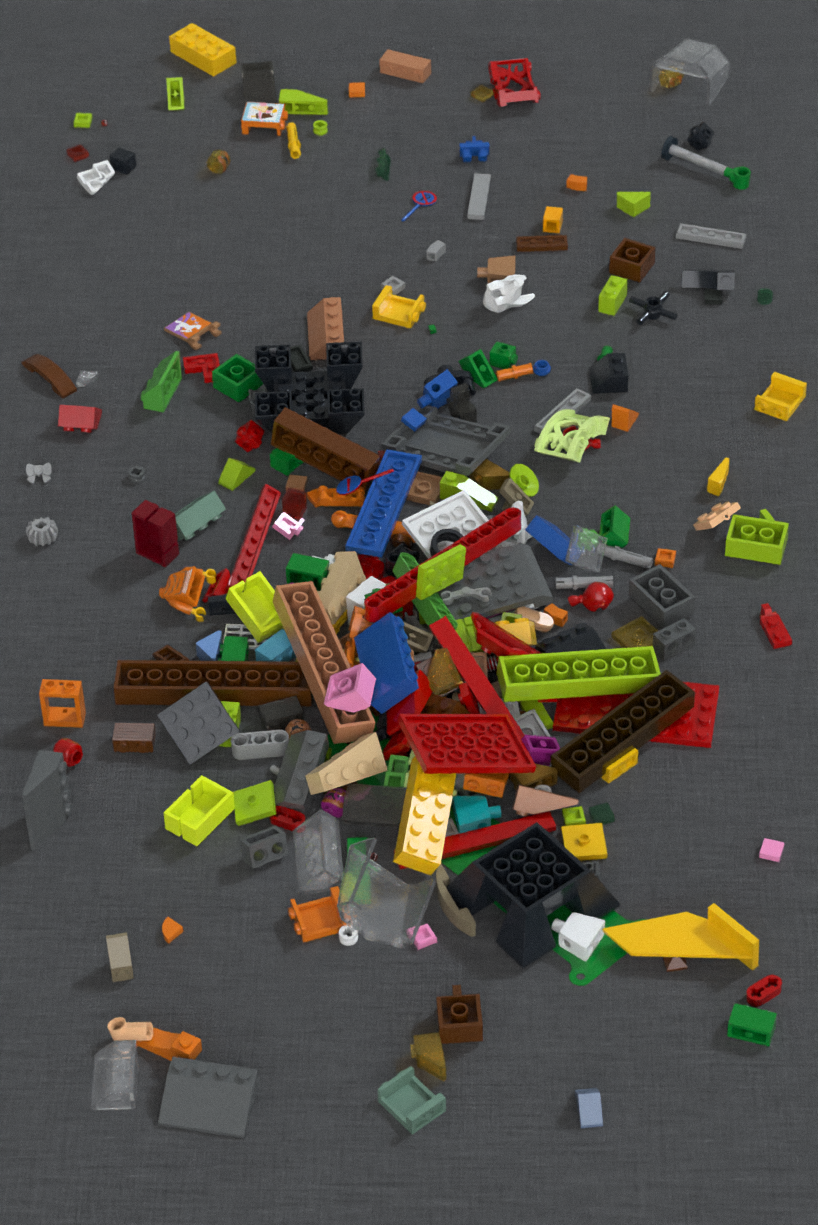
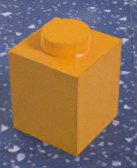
[543,206,563,234]

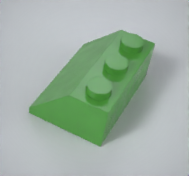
[141,351,182,412]

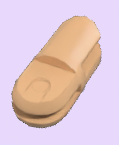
[514,606,554,632]

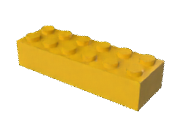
[393,756,456,876]

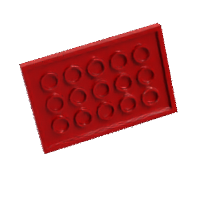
[397,714,536,774]

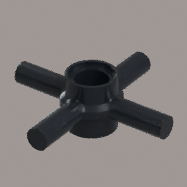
[629,291,677,325]

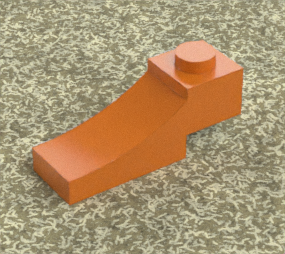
[136,1027,202,1061]

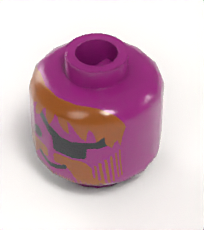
[321,788,351,818]

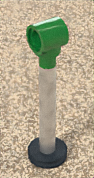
[661,136,751,190]

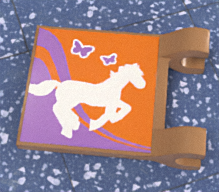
[164,312,222,350]

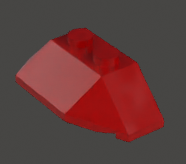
[471,612,542,660]

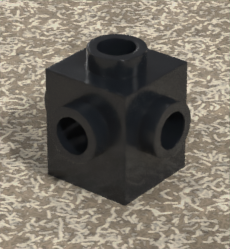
[687,121,714,151]

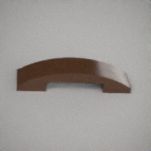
[21,354,77,399]

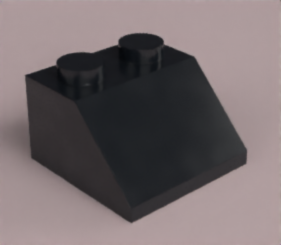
[589,353,628,394]

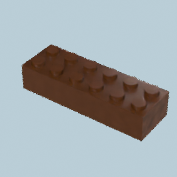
[271,407,380,493]

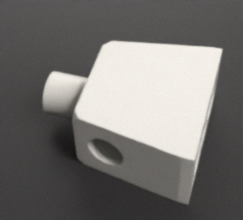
[551,912,605,962]

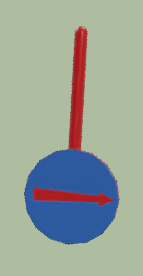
[336,469,394,496]

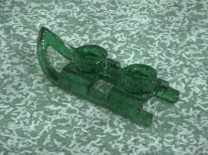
[376,148,391,181]

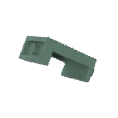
[378,1066,446,1135]

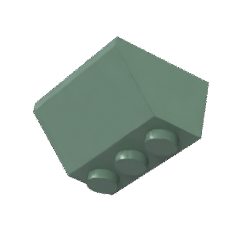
[175,491,226,541]

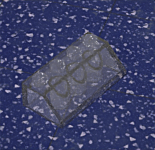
[293,809,344,894]

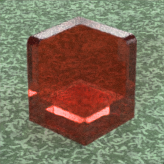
[282,488,307,520]

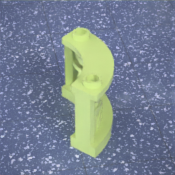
[534,409,610,463]

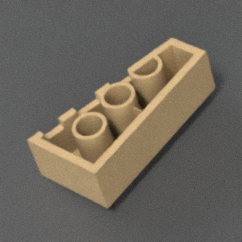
[317,551,366,625]
[305,732,388,795]

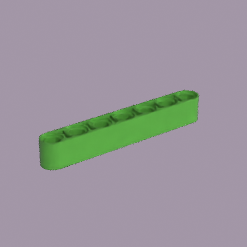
[393,552,458,630]

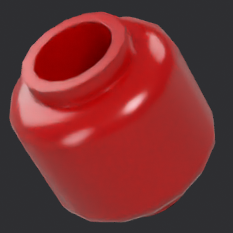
[53,738,83,767]

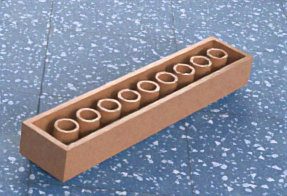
[273,581,375,744]

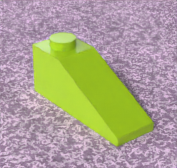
[279,89,328,115]
[440,471,498,512]

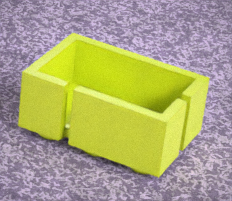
[226,571,284,643]
[163,775,235,846]

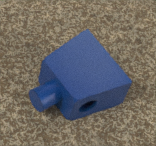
[417,369,458,409]

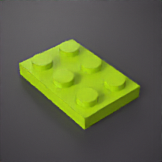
[416,544,466,600]

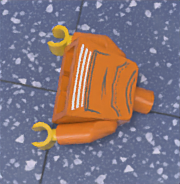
[159,566,216,622]

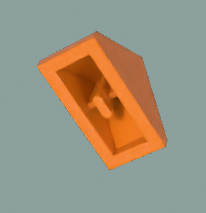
[611,404,639,432]

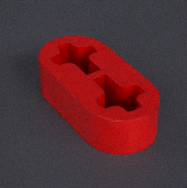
[269,806,306,832]
[746,975,782,1007]

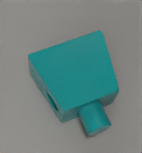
[453,796,501,834]

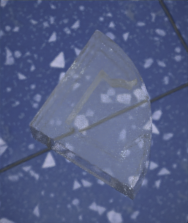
[76,371,98,387]

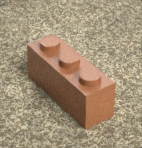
[380,49,431,83]

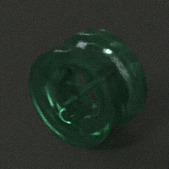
[757,288,773,305]

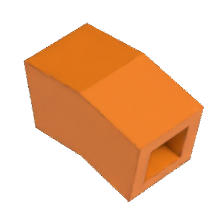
[566,174,587,191]
[543,603,568,627]

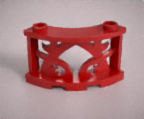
[488,58,541,107]

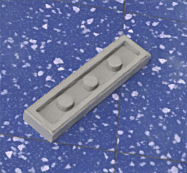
[467,173,491,220]
[676,224,746,249]
[534,388,591,434]

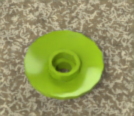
[509,464,539,497]

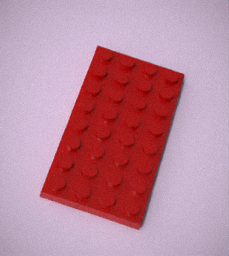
[553,682,720,748]

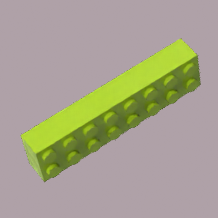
[496,646,661,702]

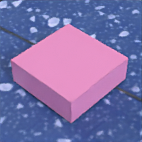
[759,838,784,862]
[409,923,437,950]

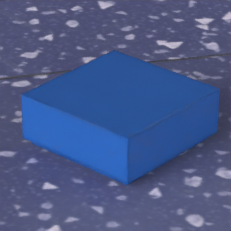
[401,408,427,432]

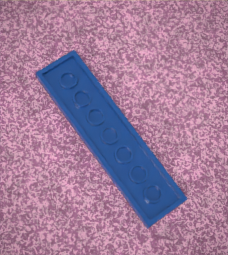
[345,449,422,558]

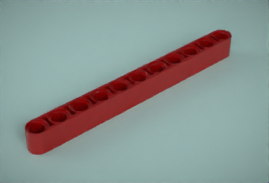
[364,507,522,623]

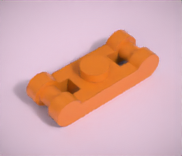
[317,486,366,507]

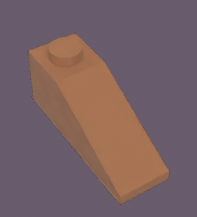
[512,784,579,817]

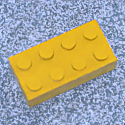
[169,23,237,77]

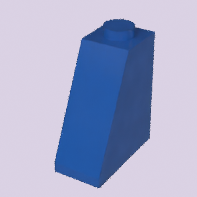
[525,515,583,565]

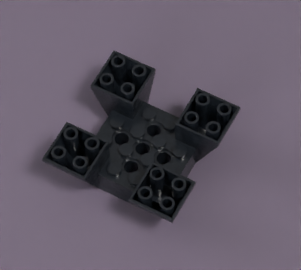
[255,341,365,434]
[446,822,620,968]

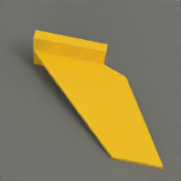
[602,903,759,970]

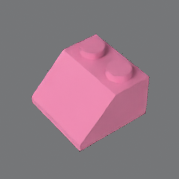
[324,663,376,713]

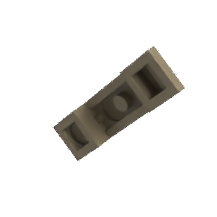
[436,864,476,937]

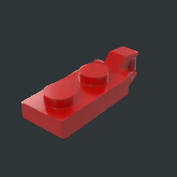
[759,603,792,649]

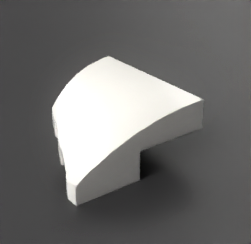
[77,160,115,195]

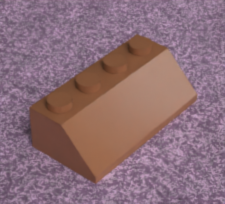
[307,297,344,360]

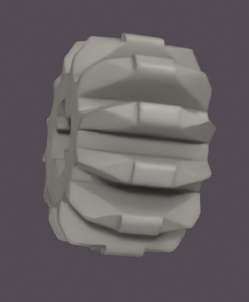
[26,517,58,547]

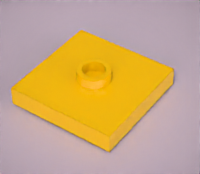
[561,823,607,861]

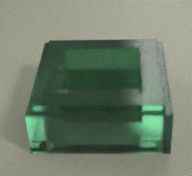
[589,802,615,825]

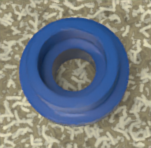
[533,360,551,376]

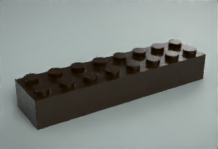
[551,670,695,793]

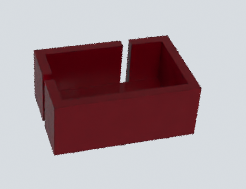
[131,500,179,567]

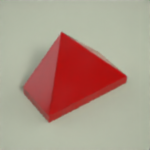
[202,568,231,603]

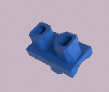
[460,136,489,162]

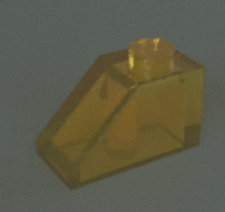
[427,648,463,695]
[410,1032,446,1081]

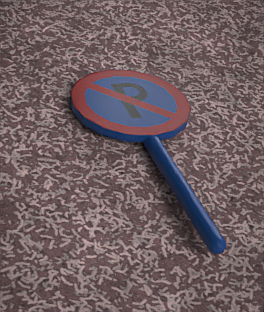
[402,191,437,222]

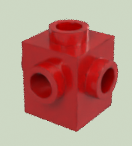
[234,419,265,453]

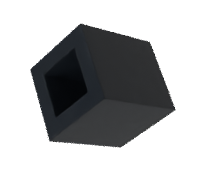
[110,147,137,175]

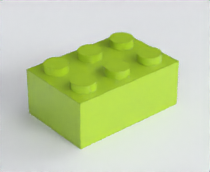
[725,514,789,565]

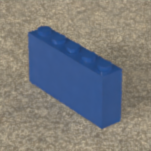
[354,612,419,714]

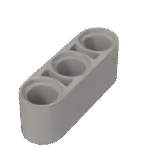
[231,730,289,760]

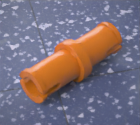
[496,363,533,382]

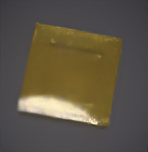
[471,85,493,102]

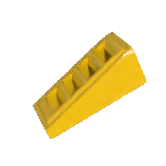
[707,457,730,496]

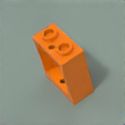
[39,679,86,728]

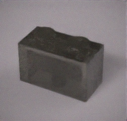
[259,696,304,731]

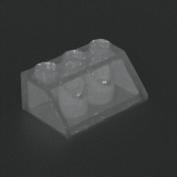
[91,1040,138,1110]

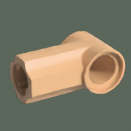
[107,1017,153,1046]

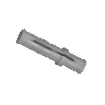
[596,542,653,569]
[555,575,613,590]

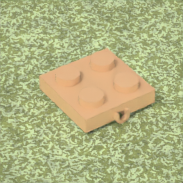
[693,501,741,531]

